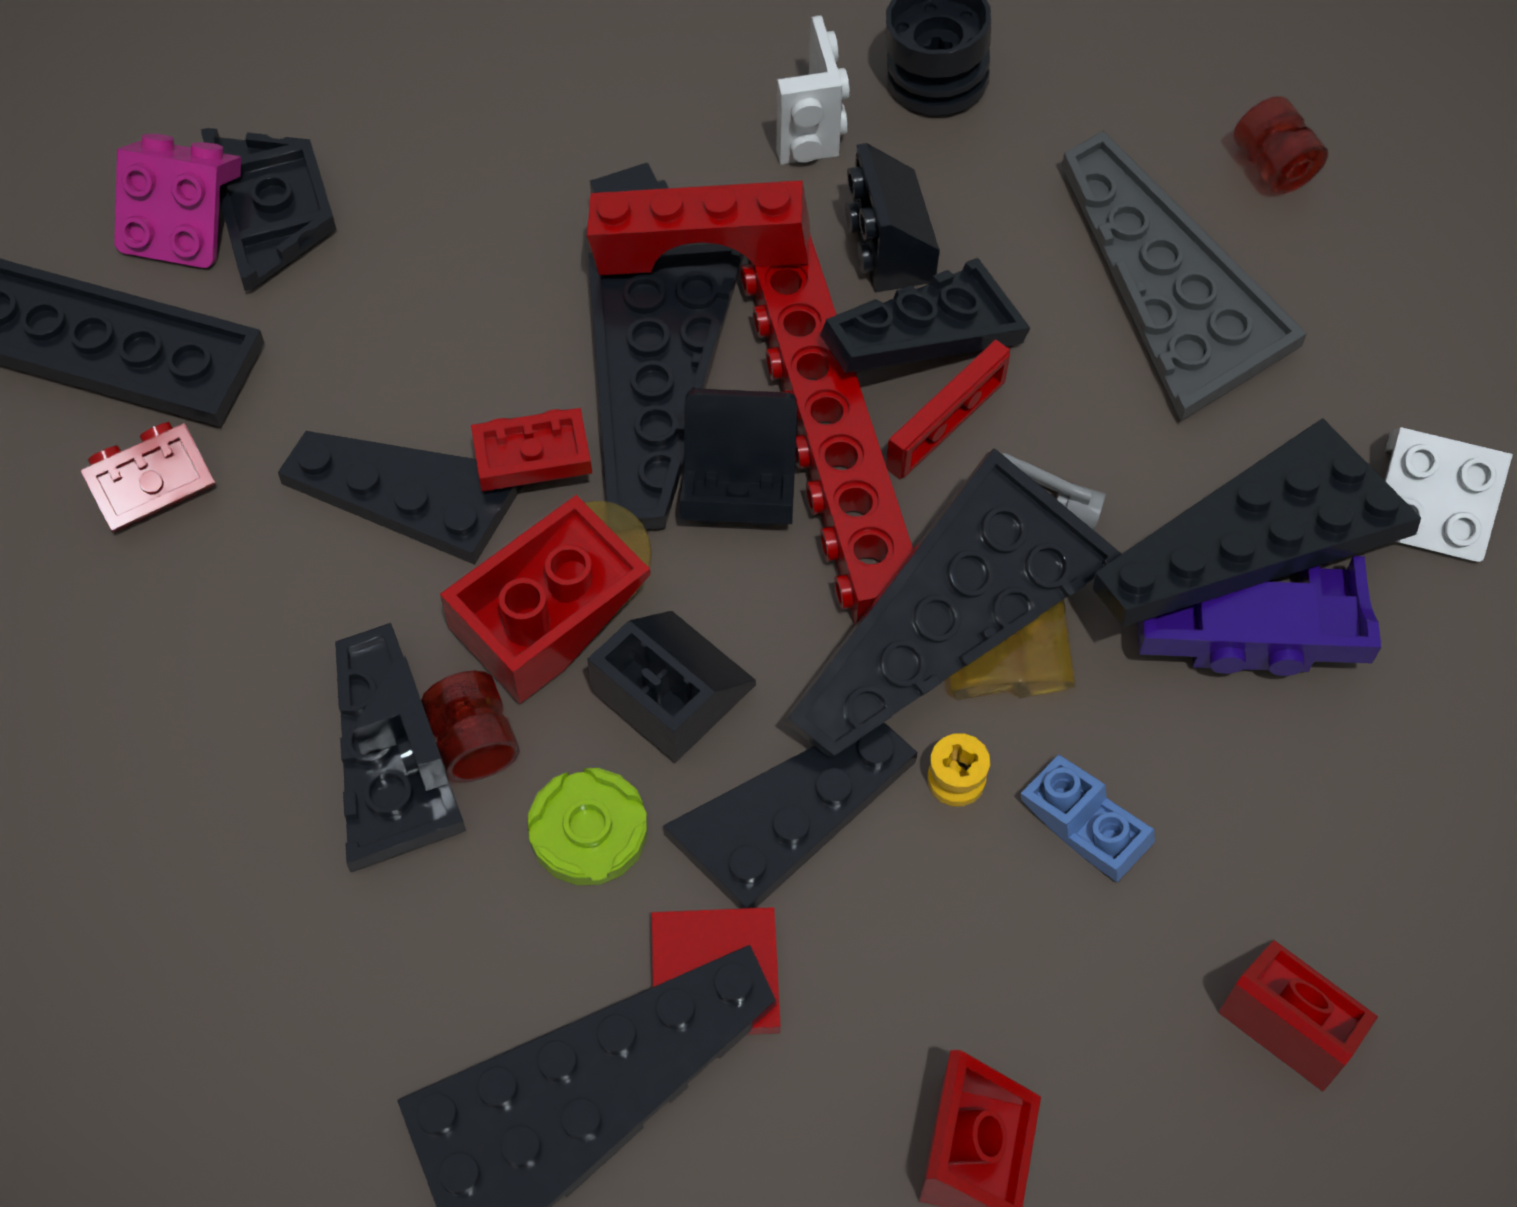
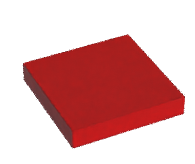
[651,907,781,1035]

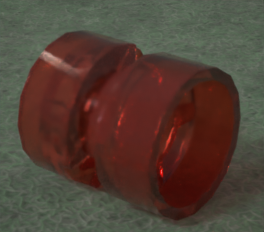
[1233,96,1329,194]
[421,670,520,782]

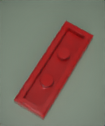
[886,339,1010,480]

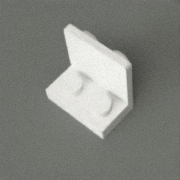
[1385,427,1513,562]

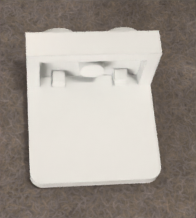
[776,15,850,165]

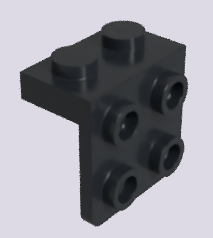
[680,389,798,527]

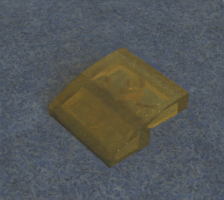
[950,599,1076,700]

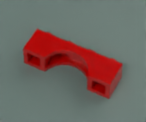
[587,180,810,275]

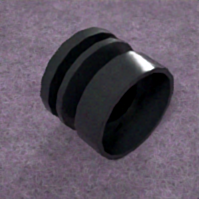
[886,0,991,115]

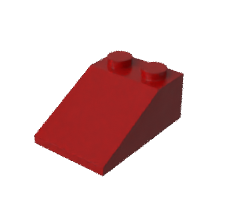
[440,495,651,704]

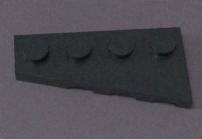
[820,258,1030,373]
[663,722,918,909]

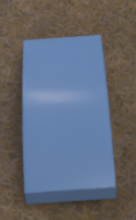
[1020,754,1155,882]

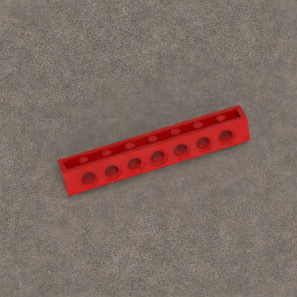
[740,232,913,625]

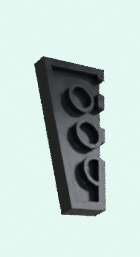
[278,431,523,565]
[335,623,466,872]

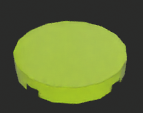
[528,768,647,886]

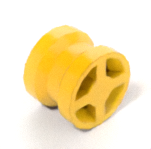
[927,733,990,807]

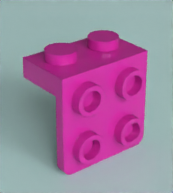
[114,134,241,268]

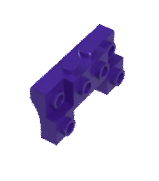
[1137,556,1381,676]

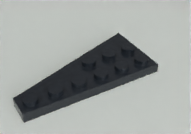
[588,244,744,532]
[1093,418,1421,627]
[783,448,1122,757]
[397,945,776,1207]

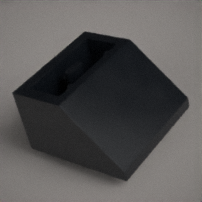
[845,143,940,293]
[587,611,756,762]

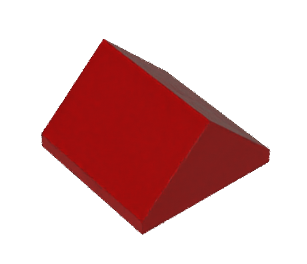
[1218,940,1379,1092]
[919,1050,1041,1207]

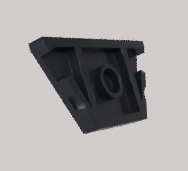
[201,128,336,291]

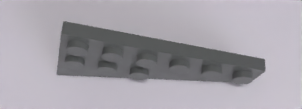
[1062,131,1307,421]

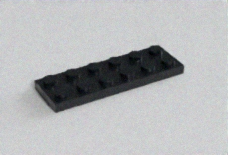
[0,259,264,427]

